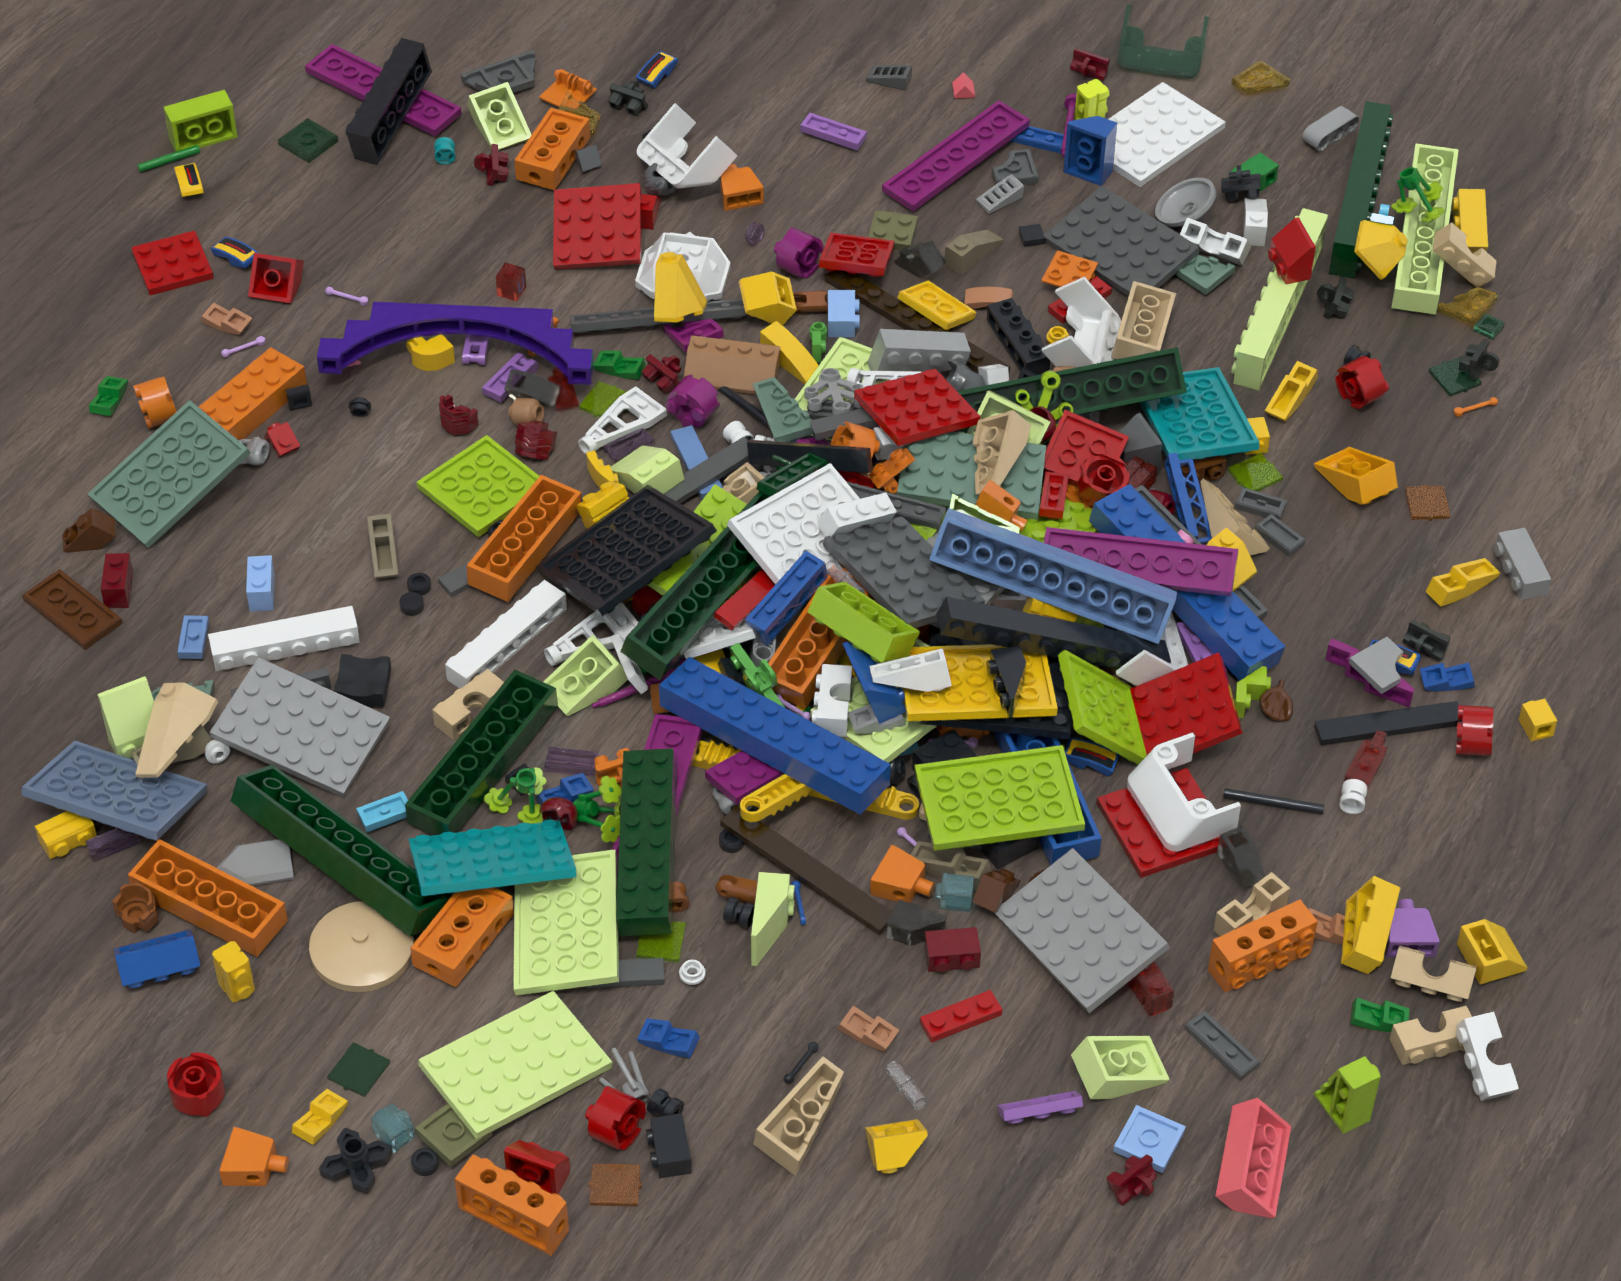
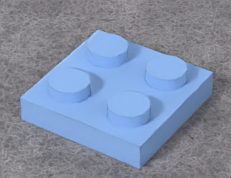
[1113,1105,1186,1173]

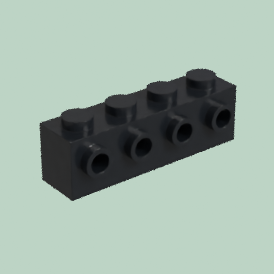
[987,298,1051,375]

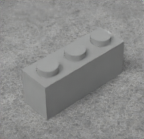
[1494,528,1551,600]

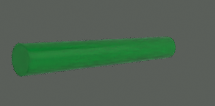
[137,145,200,172]

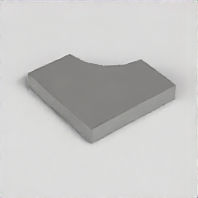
[1349,637,1403,694]

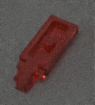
[1344,730,1387,790]

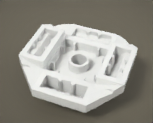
[635,232,731,301]

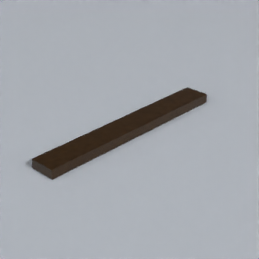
[720,805,896,935]

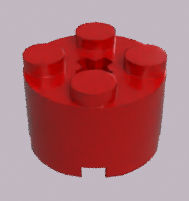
[1335,356,1389,409]
[1078,453,1129,506]
[1456,705,1494,756]
[167,1052,225,1117]
[585,1086,646,1150]

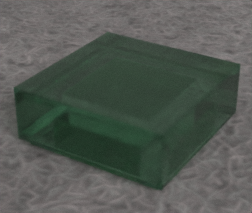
[1473,313,1505,340]

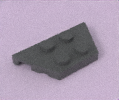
[461,50,535,93]

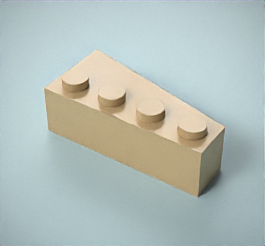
[753,1057,844,1176]

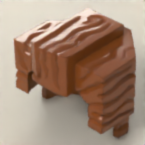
[112,882,158,934]

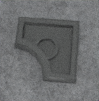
[992,149,1039,185]

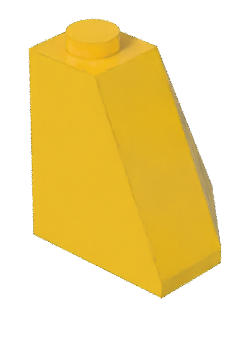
[654,252,707,322]

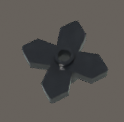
[319,1128,392,1194]

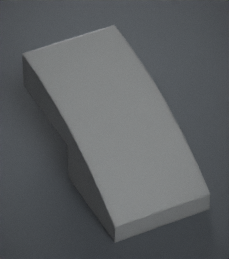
[848,704,906,733]

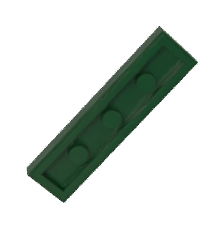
[756,452,828,496]

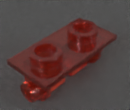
[548,367,579,410]

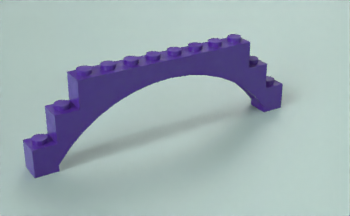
[317,302,594,385]

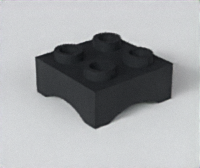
[334,654,391,707]

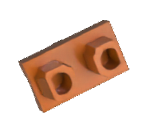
[594,748,630,789]

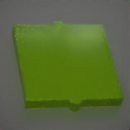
[579,381,627,417]
[1228,453,1283,492]
[636,921,686,962]

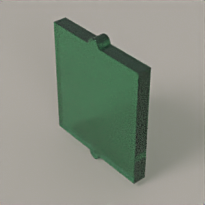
[1428,357,1482,397]
[327,1042,390,1097]

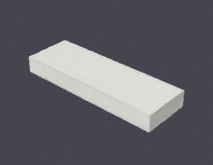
[611,634,648,694]

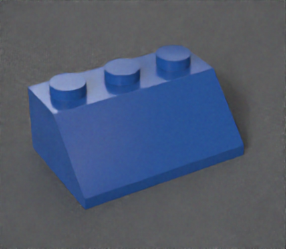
[1063,116,1118,186]
[843,642,906,724]
[113,929,200,988]

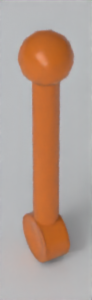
[1454,397,1498,417]

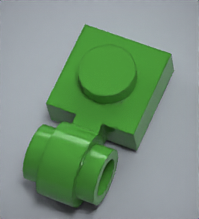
[809,322,827,363]

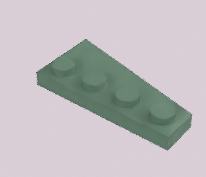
[1175,254,1235,295]
[753,377,813,442]

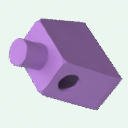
[1386,899,1439,957]

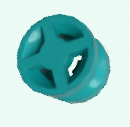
[434,137,456,165]

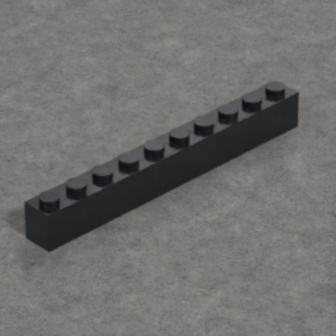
[936,596,1171,669]

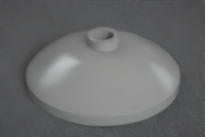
[1155,178,1216,227]

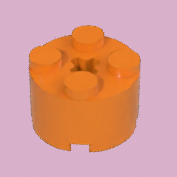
[133,376,177,429]
[830,421,880,474]

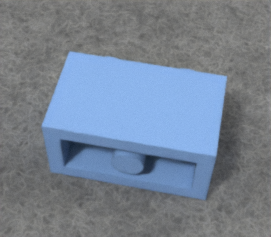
[828,290,860,337]
[246,555,275,611]

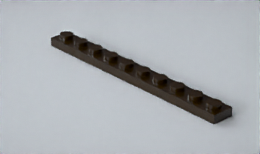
[825,270,1010,374]

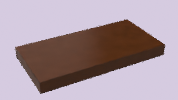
[22,569,123,650]

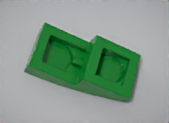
[594,350,646,380]
[89,376,128,416]
[1350,997,1410,1032]

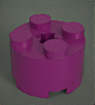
[774,228,823,278]
[665,374,720,427]

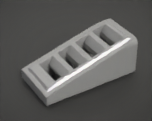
[976,174,1024,214]

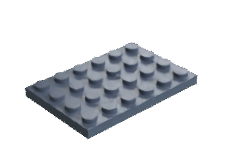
[21,740,207,841]

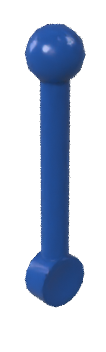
[791,881,806,925]

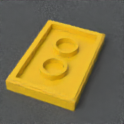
[898,280,976,330]

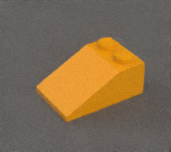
[1314,447,1398,505]

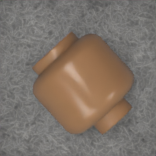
[508,397,544,426]

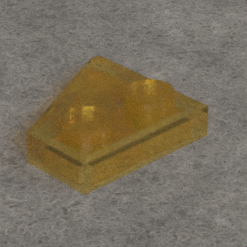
[1231,60,1290,94]
[558,91,601,135]
[1437,287,1497,325]

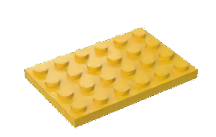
[902,644,1058,721]

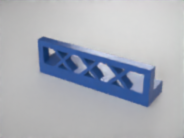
[1164,453,1212,545]
[745,551,828,646]

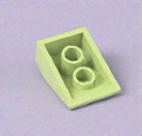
[467,82,532,151]
[967,390,1050,444]
[611,445,685,494]
[544,635,628,716]
[98,676,154,759]
[751,872,795,966]
[1071,1036,1170,1099]

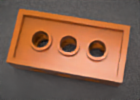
[514,108,590,190]
[410,887,514,988]
[1208,899,1318,993]
[455,1154,569,1256]

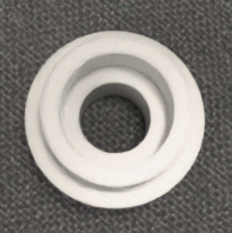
[205,740,230,763]
[679,960,705,985]

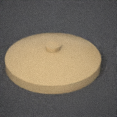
[309,901,414,992]

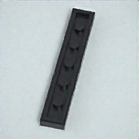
[747,440,873,473]
[1314,701,1463,745]

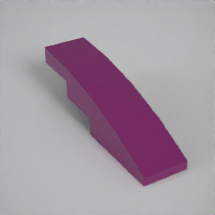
[1325,638,1415,708]

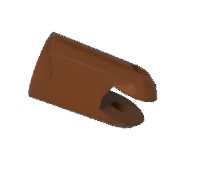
[793,290,828,313]
[715,875,758,904]

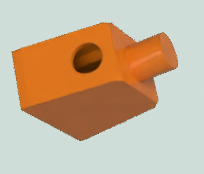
[720,164,764,211]
[975,480,1028,533]
[870,845,935,904]
[219,1127,289,1186]

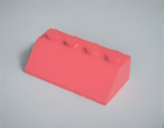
[1215,1098,1291,1218]

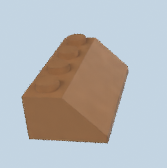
[684,336,780,395]

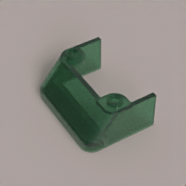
[1118,4,1211,78]

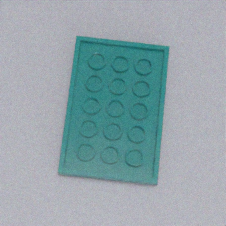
[1140,367,1260,460]
[408,820,577,896]

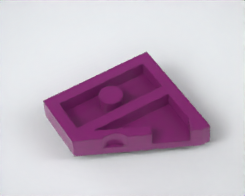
[663,319,724,353]

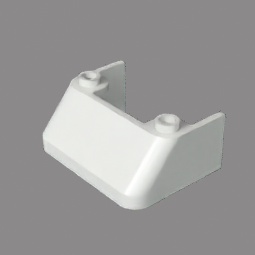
[637,103,737,188]
[1042,277,1121,368]
[1116,612,1188,687]
[1127,733,1241,851]

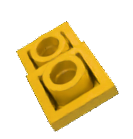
[586,450,619,489]

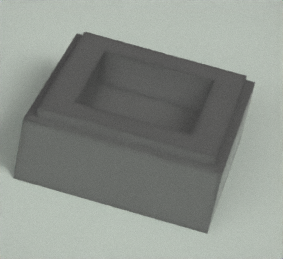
[574,144,602,172]

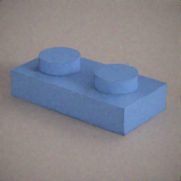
[177,615,209,659]

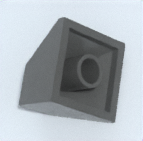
[1119,413,1162,477]

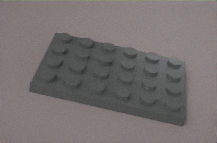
[1043,186,1199,297]
[823,516,985,628]

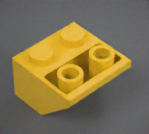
[739,272,797,326]
[1457,919,1528,984]

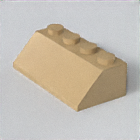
[1111,281,1176,359]

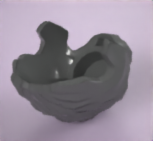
[643,163,676,197]

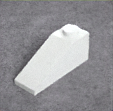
[1243,198,1268,246]
[869,649,952,692]

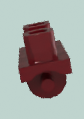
[1070,48,1110,80]
[474,143,509,186]
[641,354,681,394]
[1107,1154,1157,1205]

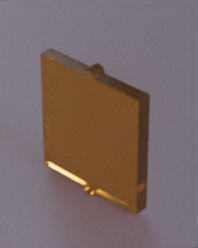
[1405,484,1450,521]
[588,1164,642,1207]

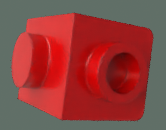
[264,422,300,457]

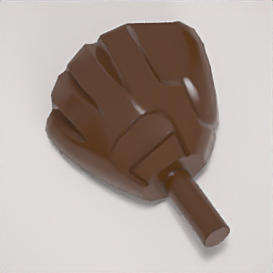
[1259,680,1293,721]

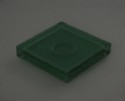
[278,118,339,163]

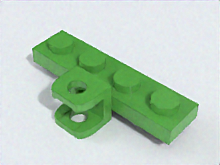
[729,643,784,707]

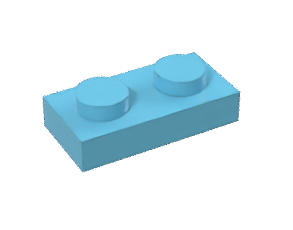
[356,791,408,833]

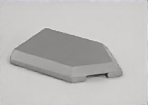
[216,839,294,886]

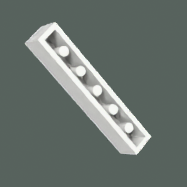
[445,580,567,688]
[208,606,360,671]

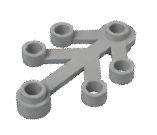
[804,368,863,415]

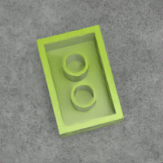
[163,90,238,152]

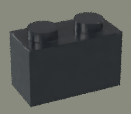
[646,1113,691,1179]

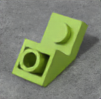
[1234,666,1271,718]

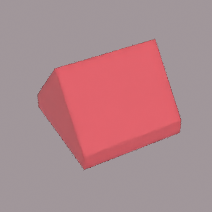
[952,72,975,98]

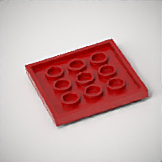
[553,183,641,270]
[854,369,981,446]
[1130,652,1243,755]
[1096,768,1232,878]

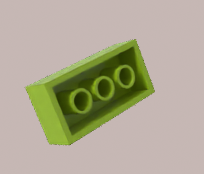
[807,582,920,663]

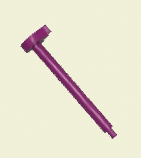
[1061,94,1077,157]
[592,658,686,708]

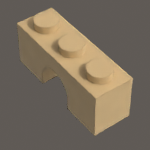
[1433,222,1496,288]
[433,669,504,741]
[1214,872,1290,936]
[1391,946,1477,1002]
[1390,1006,1472,1065]

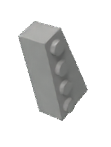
[868,329,971,380]

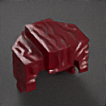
[439,394,479,436]
[514,420,558,460]

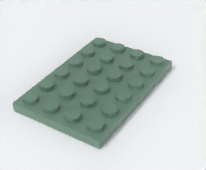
[88,400,251,548]
[897,431,1046,520]

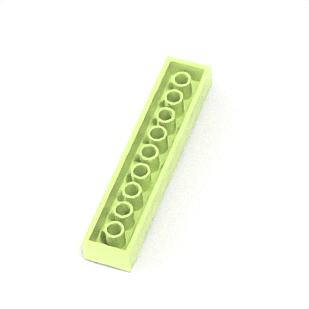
[1391,144,1458,315]
[1231,208,1328,391]

